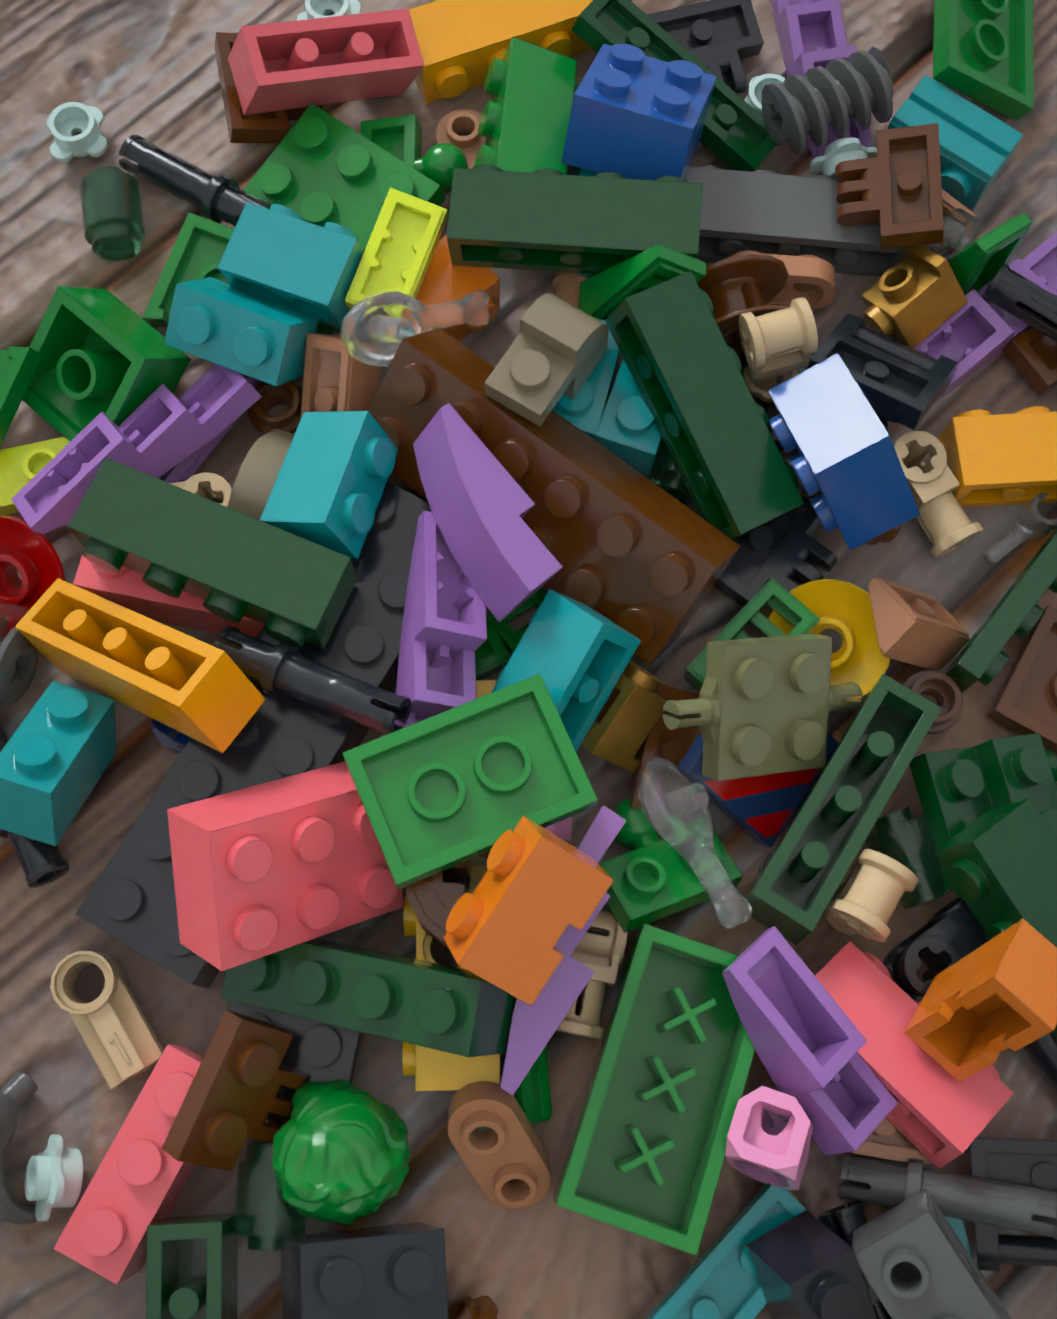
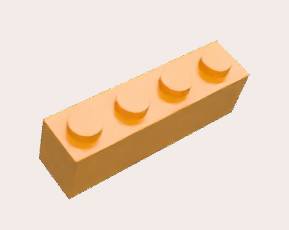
[409,0,633,104]
[938,406,1057,508]
[15,578,266,753]

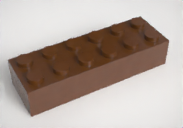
[368,328,741,666]

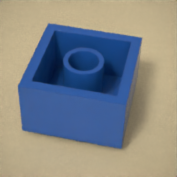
[561,44,717,180]
[768,353,920,550]

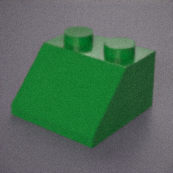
[22,286,191,441]

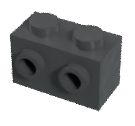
[852,1189,1012,1319]

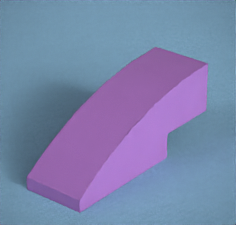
[413,403,563,622]
[722,926,898,1156]

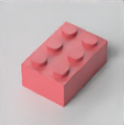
[167,761,404,971]

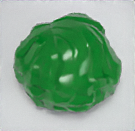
[273,1079,410,1225]

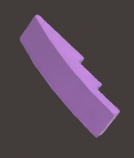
[771,0,873,159]
[914,231,1057,402]
[11,364,262,534]
[394,511,487,728]
[501,805,626,1096]

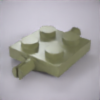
[663,633,863,781]

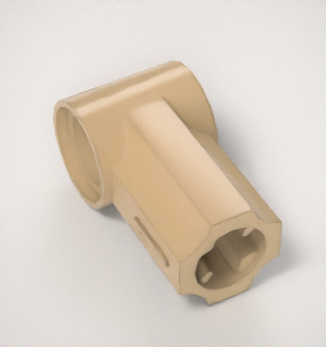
[50,951,164,1090]

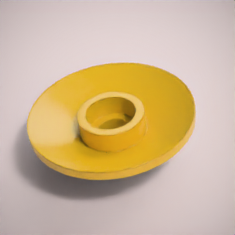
[768,579,891,699]

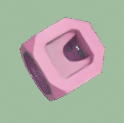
[725,1086,813,1190]

